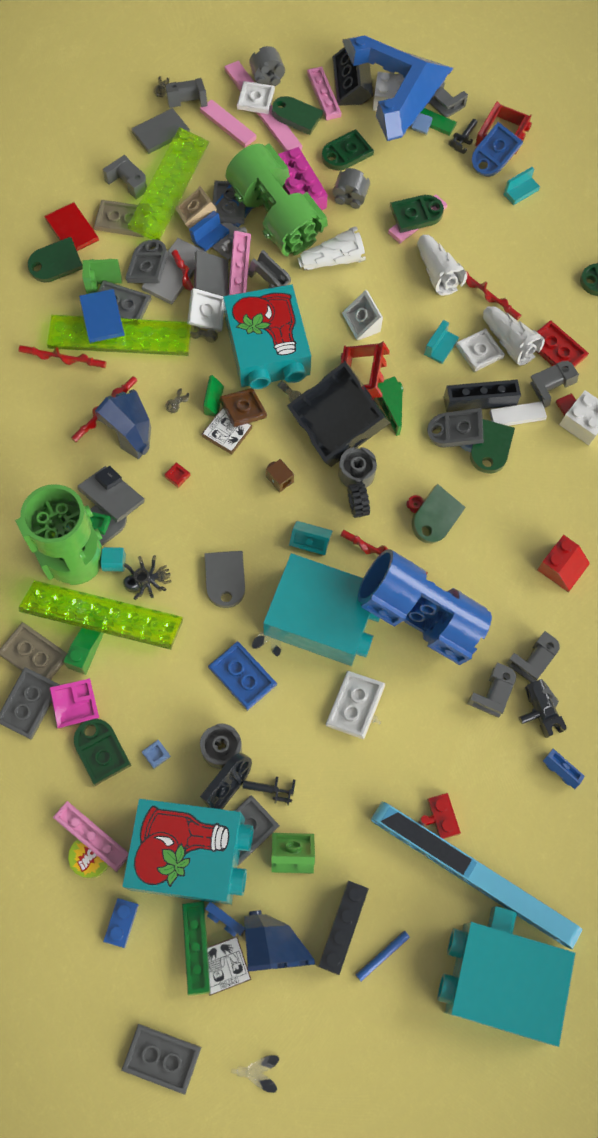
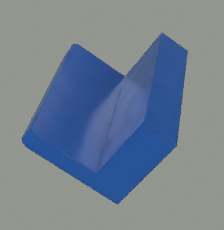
[189,211,230,251]

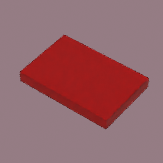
[45,202,99,251]
[536,320,589,368]

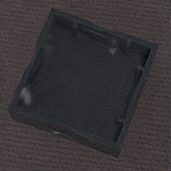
[287,361,390,467]

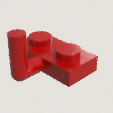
[418,793,461,839]

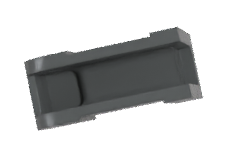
[166,78,208,108]
[428,82,468,118]
[102,155,147,199]
[248,250,291,288]
[530,361,579,408]
[506,631,560,683]
[467,662,516,718]

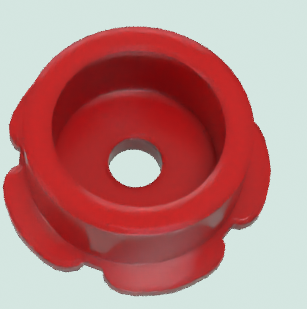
[406,495,424,513]

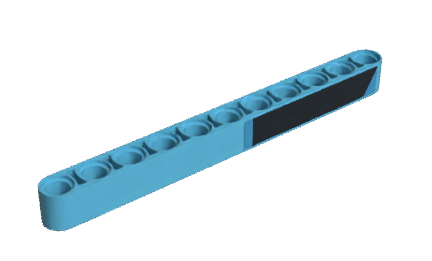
[371,801,582,950]

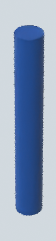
[355,931,410,981]

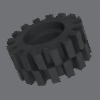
[347,482,370,518]

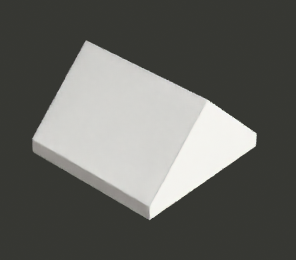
[342,290,383,340]

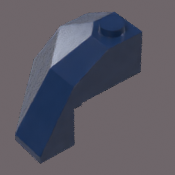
[95,389,151,459]
[244,910,315,972]

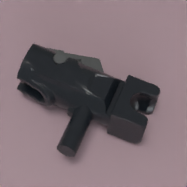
[519,679,567,738]

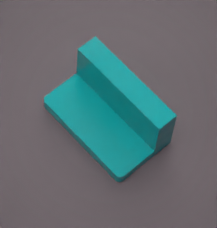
[503,167,540,205]
[424,320,459,364]
[289,521,333,555]

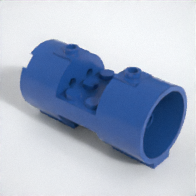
[358,549,492,665]

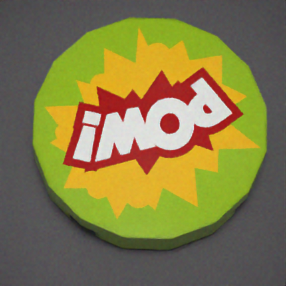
[68,839,109,878]

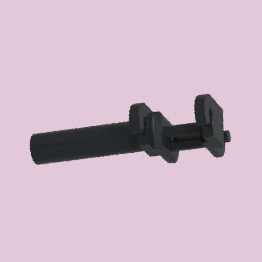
[449,119,478,154]
[242,776,296,806]

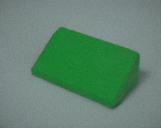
[203,375,224,416]

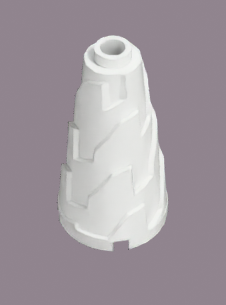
[297,226,366,270]
[417,235,467,296]
[483,306,545,366]

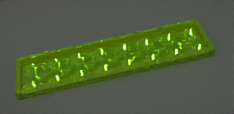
[128,127,209,240]
[47,315,192,356]
[19,580,183,650]

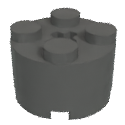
[249,46,285,86]
[333,168,370,209]
[338,447,377,488]
[200,724,242,769]

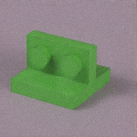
[271,833,315,874]

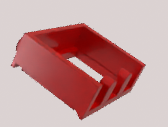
[475,101,532,155]
[341,341,390,398]

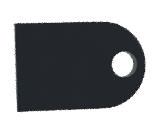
[200,753,252,809]

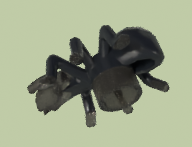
[123,555,172,600]

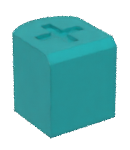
[101,547,126,572]
[488,906,517,934]

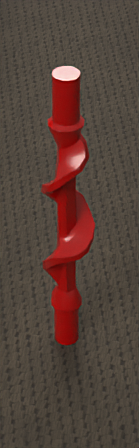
[171,250,194,291]
[466,271,522,320]
[19,345,106,368]
[71,376,138,443]
[340,529,428,575]

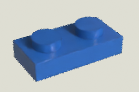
[543,749,585,789]
[103,898,139,948]
[205,902,245,937]

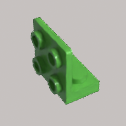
[82,259,122,294]

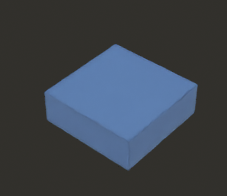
[412,113,433,135]
[142,740,171,769]

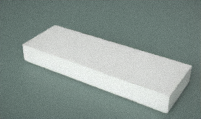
[489,401,547,426]

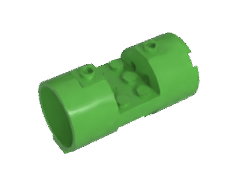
[226,143,328,256]
[15,484,103,585]

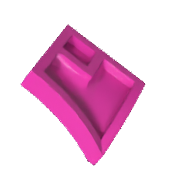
[49,678,99,729]

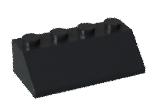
[333,47,373,106]

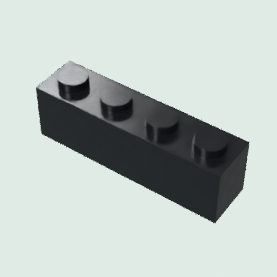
[443,379,521,412]
[318,881,369,975]

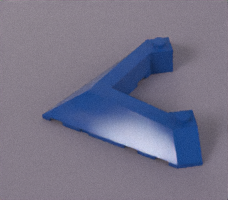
[342,35,453,141]

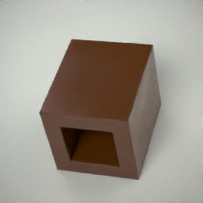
[266,459,294,493]

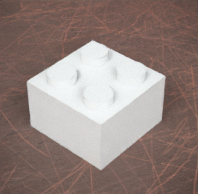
[373,72,405,111]
[559,390,598,445]

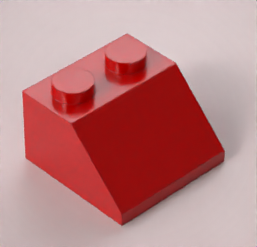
[537,534,590,593]

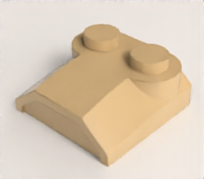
[175,186,216,228]

